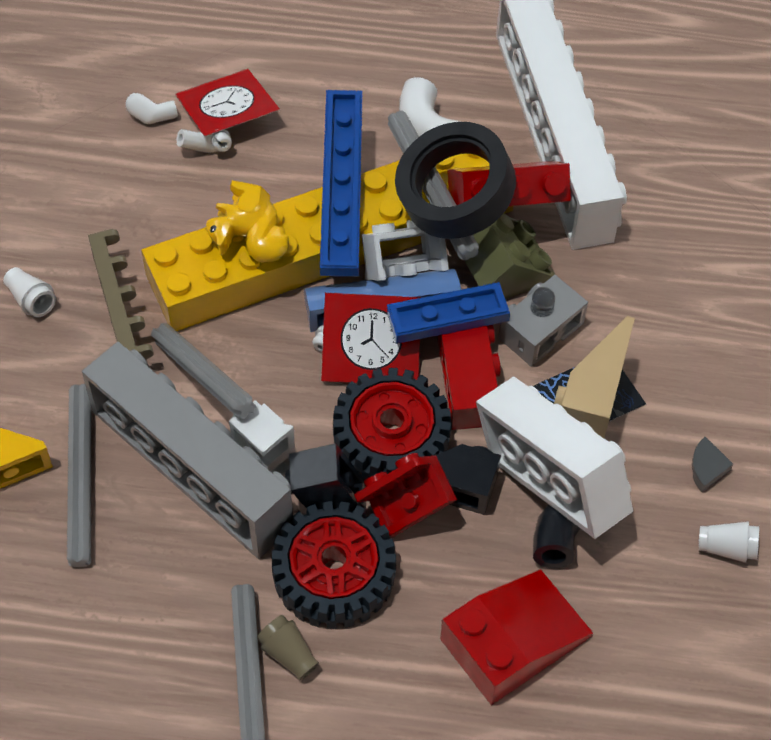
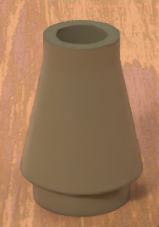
[257,615,319,681]

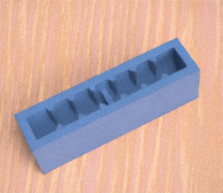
[304,268,461,332]

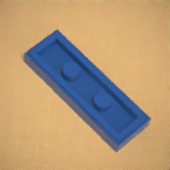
[387,282,510,344]

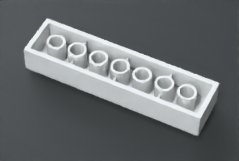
[496,0,627,250]

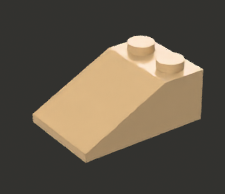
[554,316,635,438]

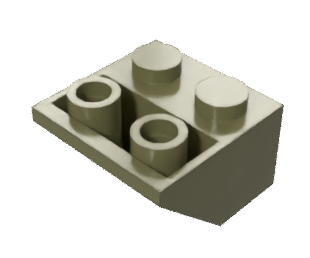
[465,213,555,299]

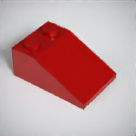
[440,569,593,706]

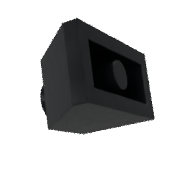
[285,443,366,511]
[436,444,501,515]

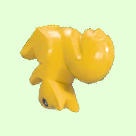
[206,180,289,263]

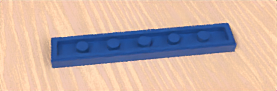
[320,90,362,276]

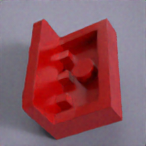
[354,453,457,537]

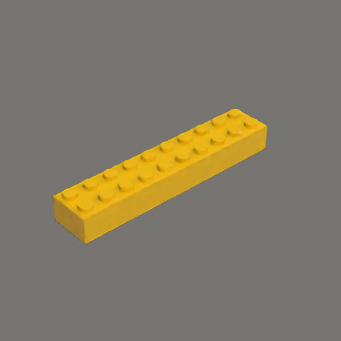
[141,154,513,331]

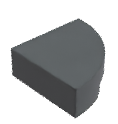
[692,437,733,492]

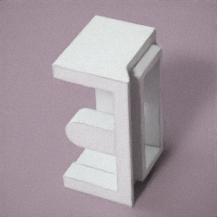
[361,220,449,281]
[229,400,295,477]

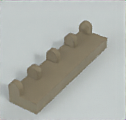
[88,229,154,360]

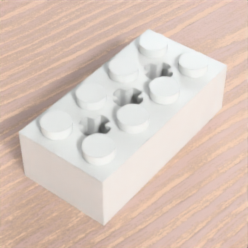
[476,376,633,539]

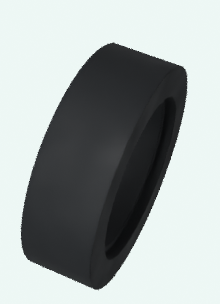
[395,122,516,239]

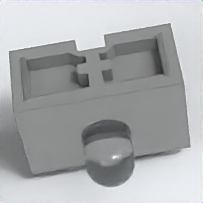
[499,274,588,367]

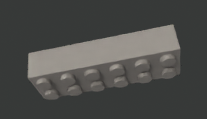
[82,341,293,559]

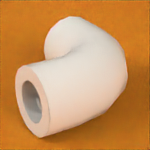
[399,77,461,136]

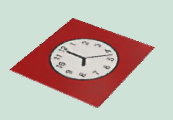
[175,69,280,137]
[321,293,421,383]

